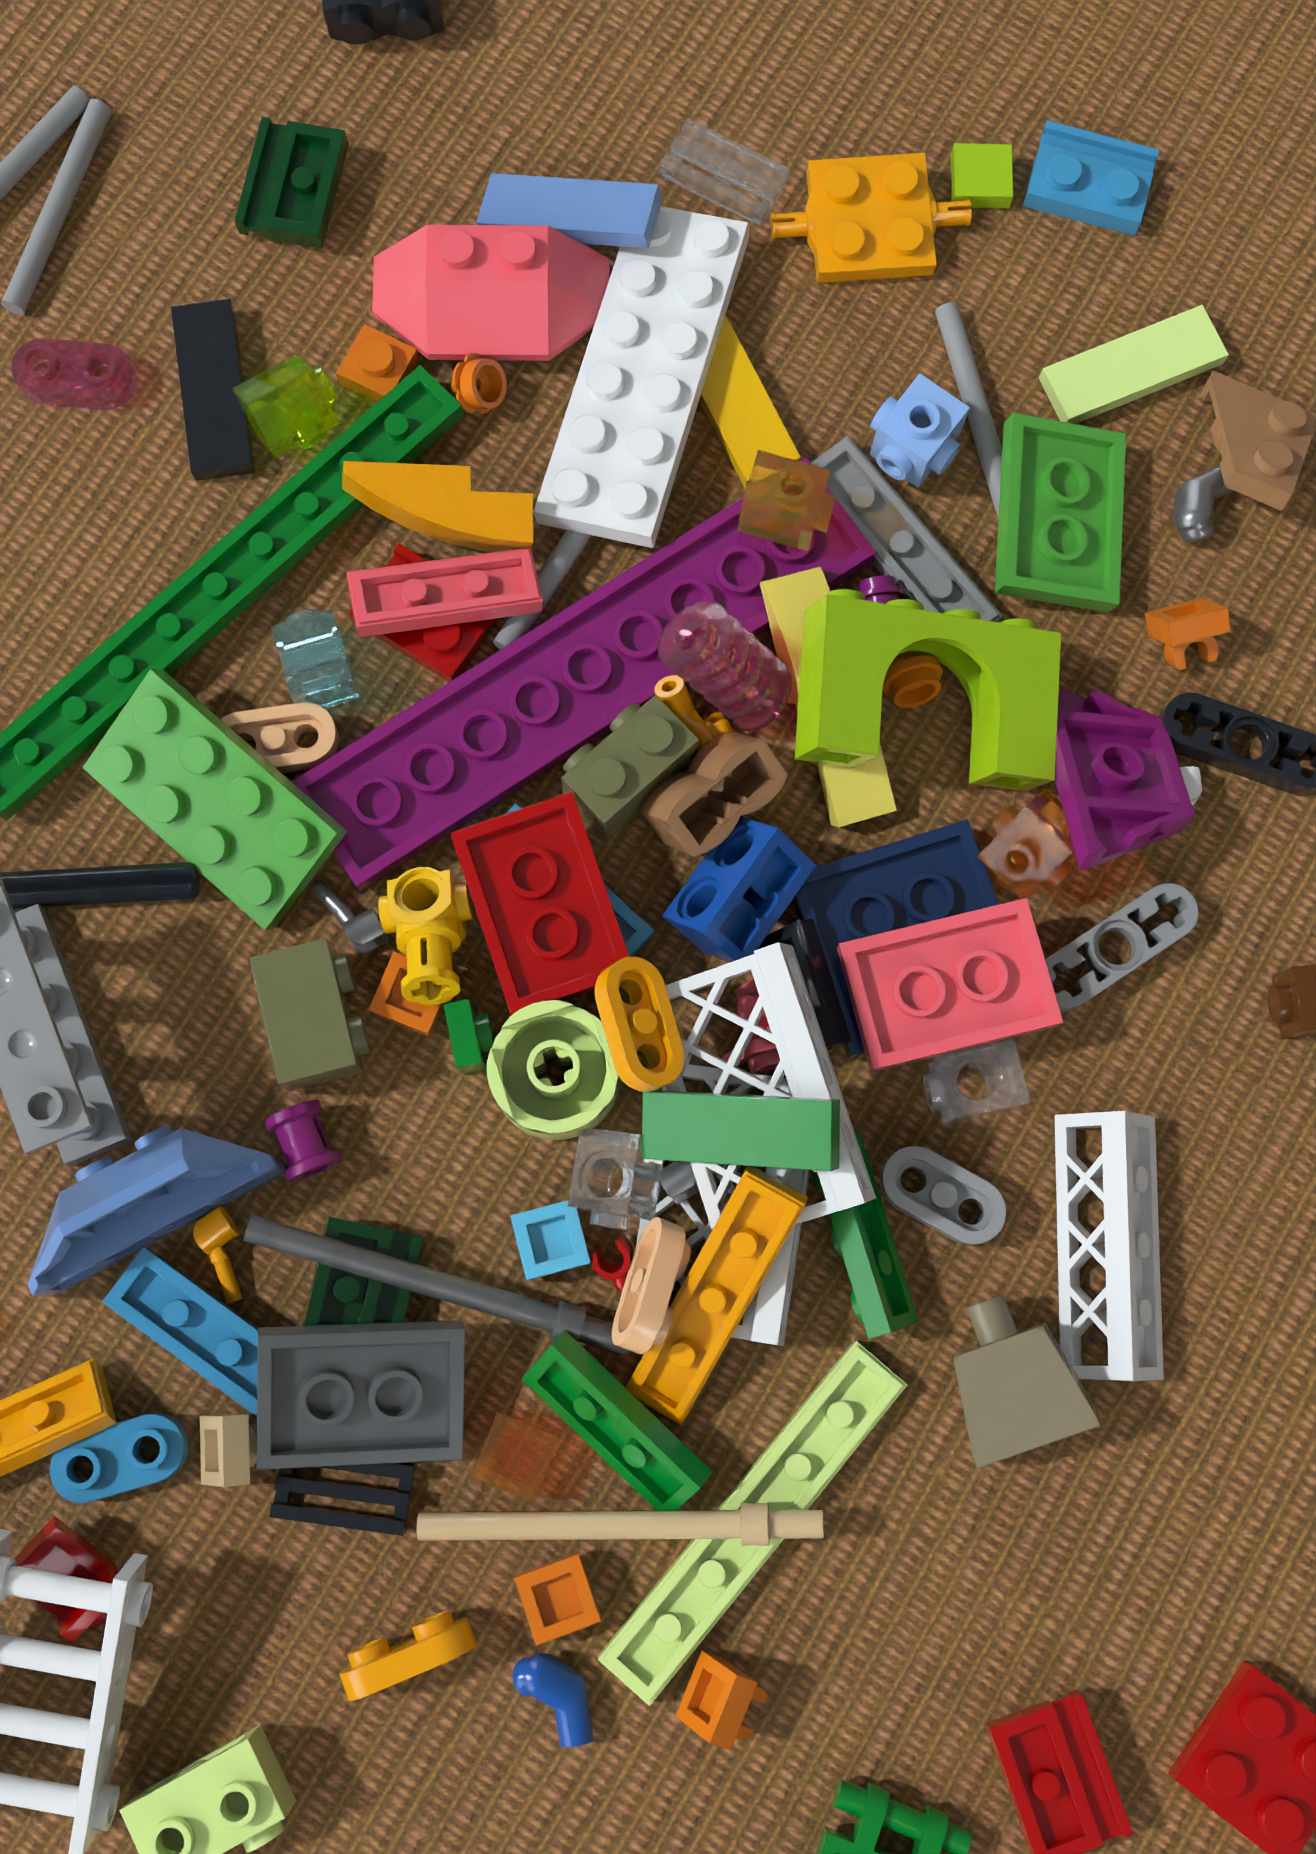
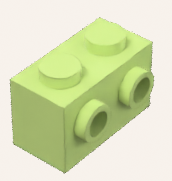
[119,1724,297,1854]

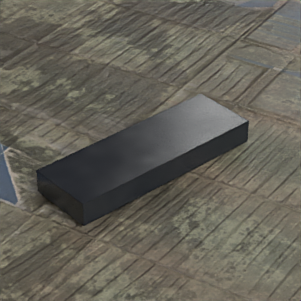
[171,298,255,481]

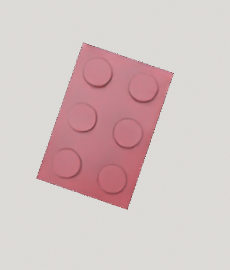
[837,898,1063,1073]

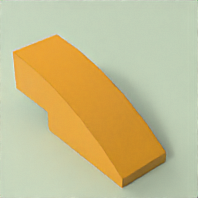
[342,461,533,553]

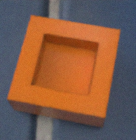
[336,324,419,402]
[368,951,445,1037]
[514,1551,601,1646]

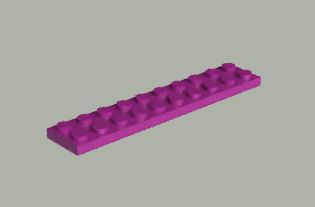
[292,458,876,892]

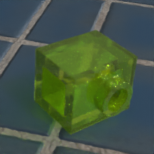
[232,354,339,458]

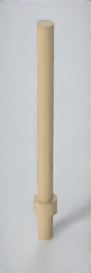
[417,1503,824,1546]

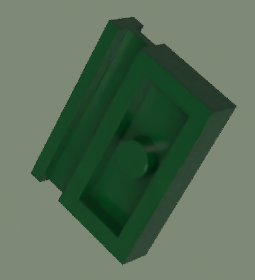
[234,116,349,248]
[302,1217,423,1326]

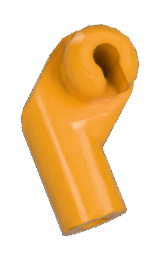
[654,675,733,750]

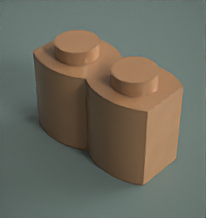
[640,732,788,856]

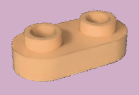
[221,702,339,774]
[612,1217,691,1355]

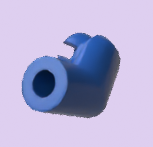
[512,1653,593,1747]

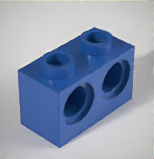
[662,816,817,963]

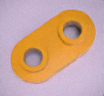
[595,957,684,1092]
[339,1610,477,1701]

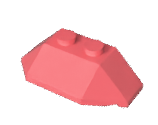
[372,225,610,361]

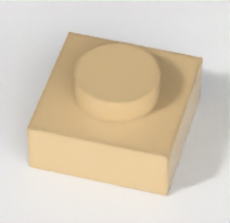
[200,1414,257,1487]

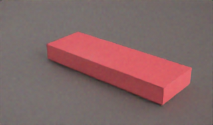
[347,547,543,638]

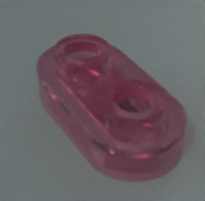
[11,338,138,410]

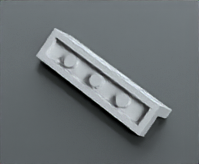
[1055,1111,1164,1381]

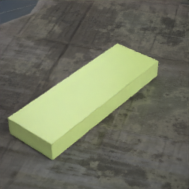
[1039,304,1229,424]

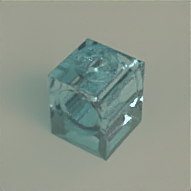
[271,609,360,708]

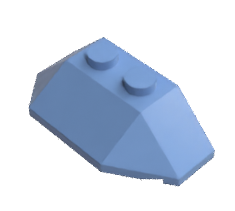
[27,1126,286,1297]

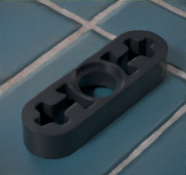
[1158,693,1316,796]

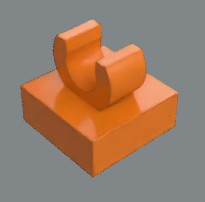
[1145,598,1231,670]
[675,1650,768,1750]

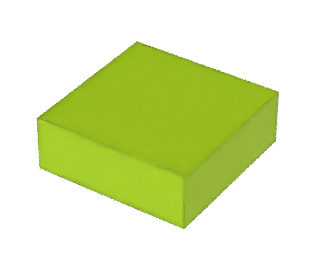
[951,143,1013,209]

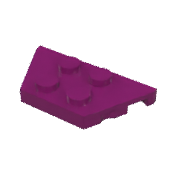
[1055,687,1195,869]

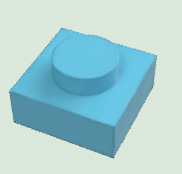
[510,1199,591,1281]

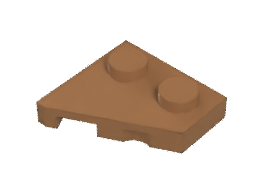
[1201,370,1316,511]

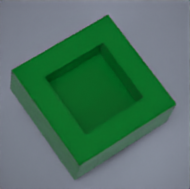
[443,999,495,1075]

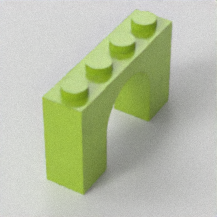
[794,589,1061,792]

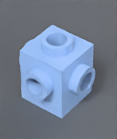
[870,373,970,488]

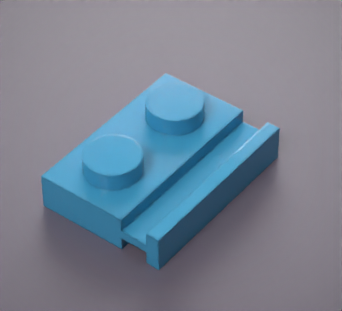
[1023,120,1159,236]

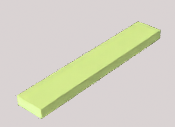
[598,1341,907,1706]

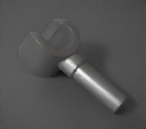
[312,880,389,953]
[656,1161,699,1204]

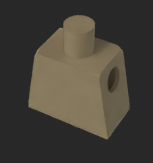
[953,1295,1101,1468]

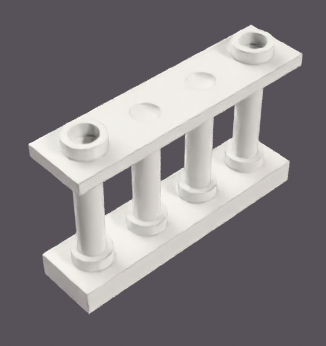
[0,1529,153,1854]

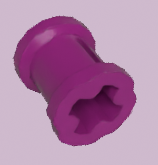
[265,1099,343,1183]

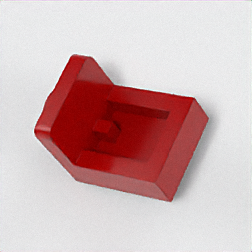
[15,1516,117,1644]

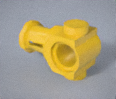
[378,867,476,1005]

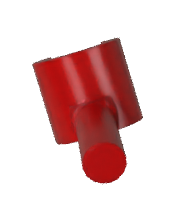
[591,1234,634,1295]

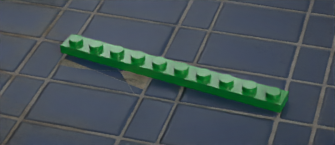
[0,365,463,821]

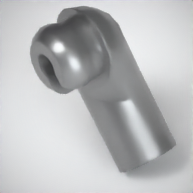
[1172,464,1233,543]

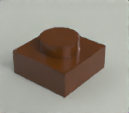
[1268,965,1316,1039]

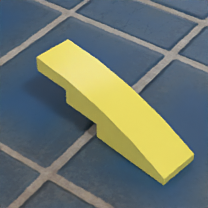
[760,567,897,827]

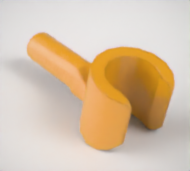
[193,1207,243,1304]

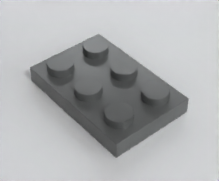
[257,1320,465,1470]

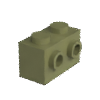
[561,694,699,842]
[249,938,371,1092]

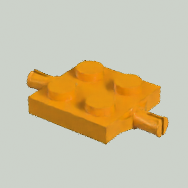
[770,152,972,283]

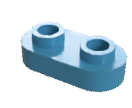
[50,1413,189,1503]

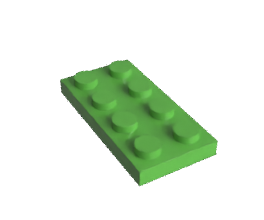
[82,669,348,930]

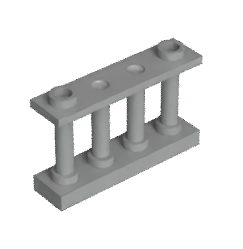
[0,878,132,1166]

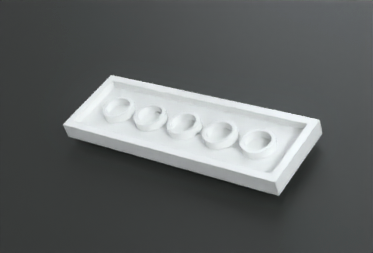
[533,206,749,548]

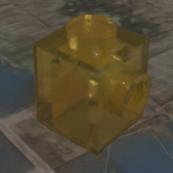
[738,450,837,551]

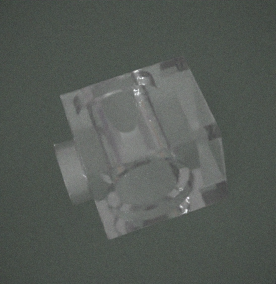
[923,1039,1030,1125]
[567,1128,663,1230]

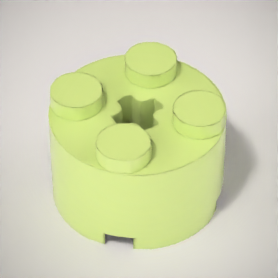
[487,1000,621,1140]

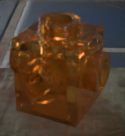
[977,788,1076,899]

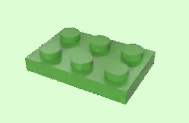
[995,412,1126,613]

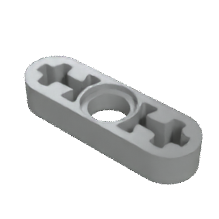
[1045,883,1198,1013]

